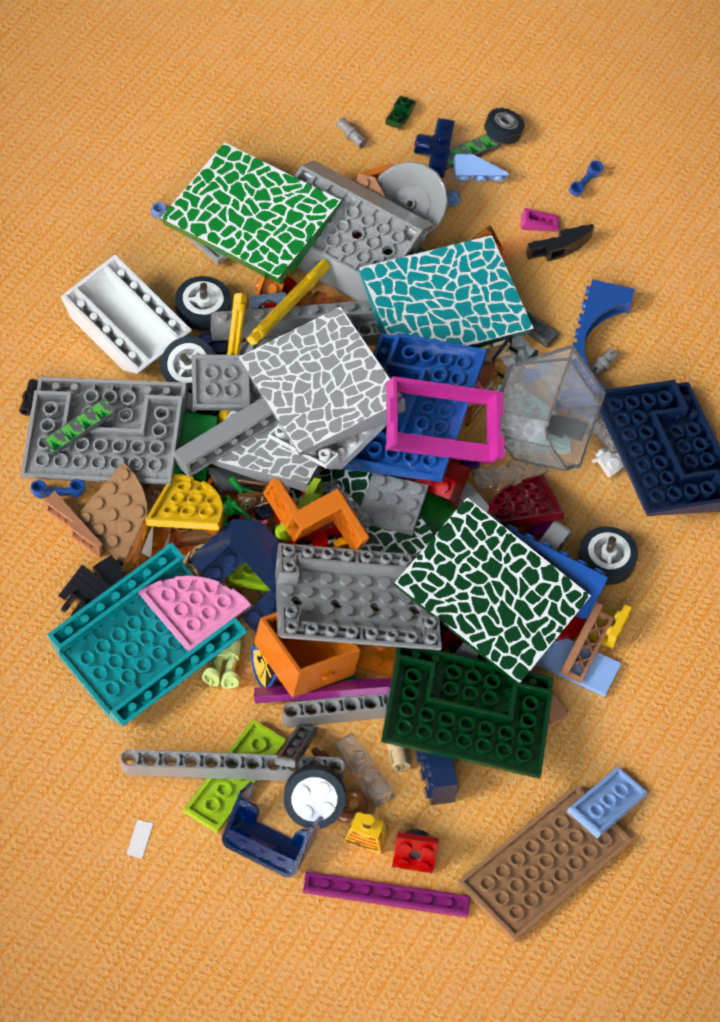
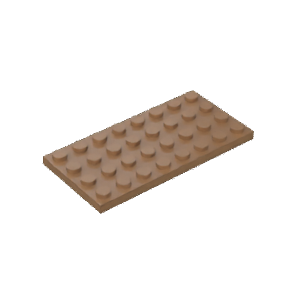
[457,784,633,943]

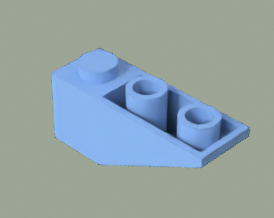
[453,154,509,182]

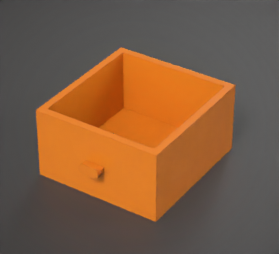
[254,604,361,698]

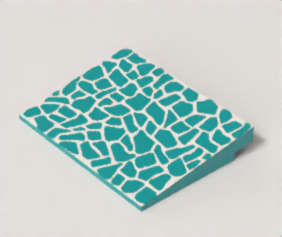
[358,235,534,347]

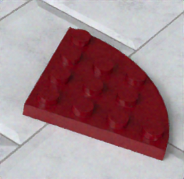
[487,474,564,528]

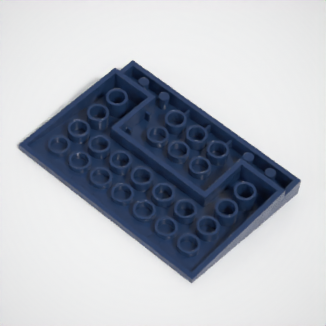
[591,380,720,516]

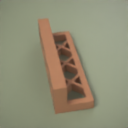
[560,602,614,684]

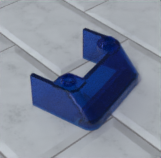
[222,781,324,877]

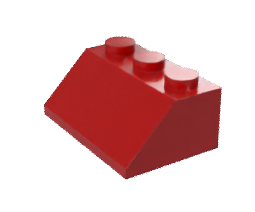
[401,460,472,504]

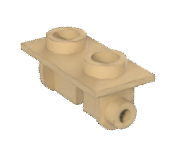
[476,339,512,364]

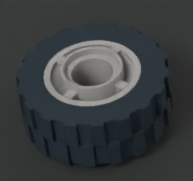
[484,108,525,144]

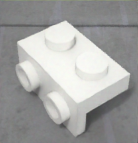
[591,440,624,477]

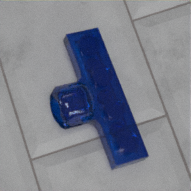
[414,118,455,178]

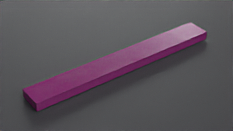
[254,678,391,703]
[303,871,470,918]

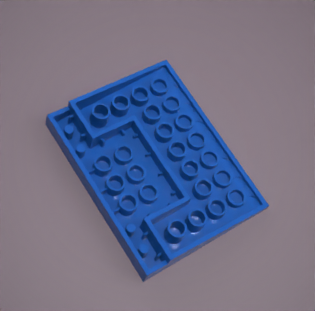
[343,332,487,482]

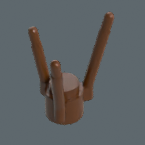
[237,479,269,510]

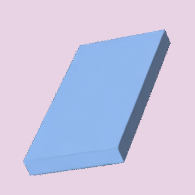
[536,638,621,697]
[567,767,648,838]

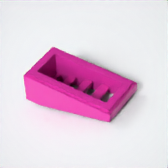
[520,208,559,231]

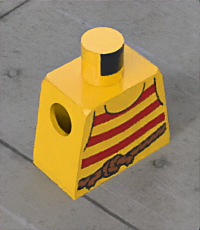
[344,812,387,854]

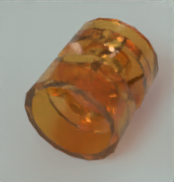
[299,291,327,306]

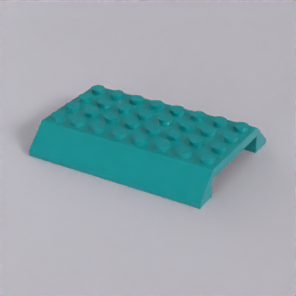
[47,543,247,727]

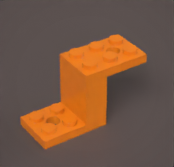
[263,477,369,550]

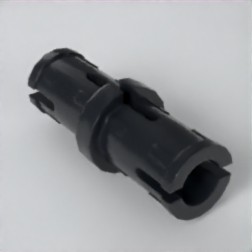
[19,379,38,416]

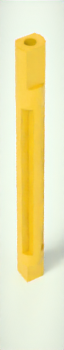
[246,259,331,346]
[218,293,247,424]

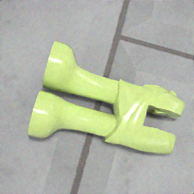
[202,638,241,689]

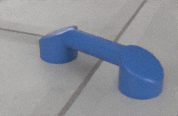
[569,160,603,197]
[31,479,85,499]

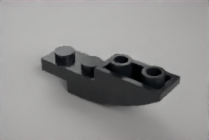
[526,224,594,262]

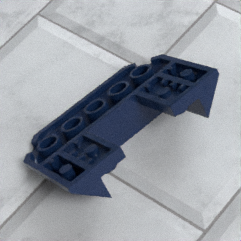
[189,519,301,634]

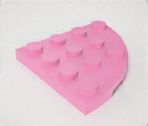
[139,576,251,652]

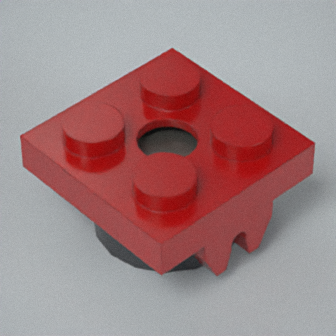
[392,829,439,874]

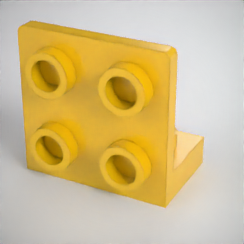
[587,605,632,649]

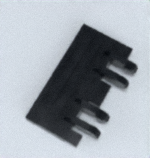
[58,564,112,616]

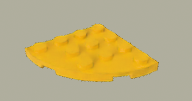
[145,473,224,530]

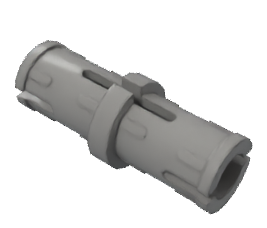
[337,118,367,148]
[590,348,619,378]

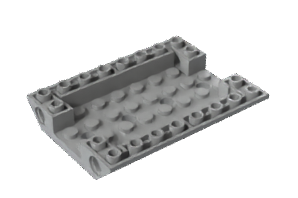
[294,160,434,301]
[275,543,442,650]

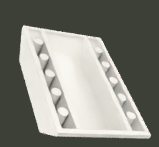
[61,255,192,374]

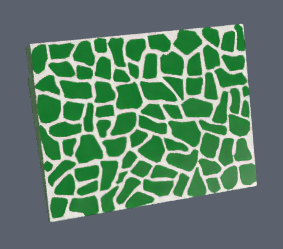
[161,142,342,284]

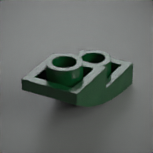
[385,95,416,130]

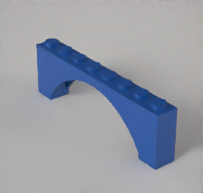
[560,279,635,413]
[490,515,608,621]

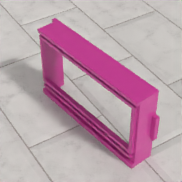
[385,376,505,464]

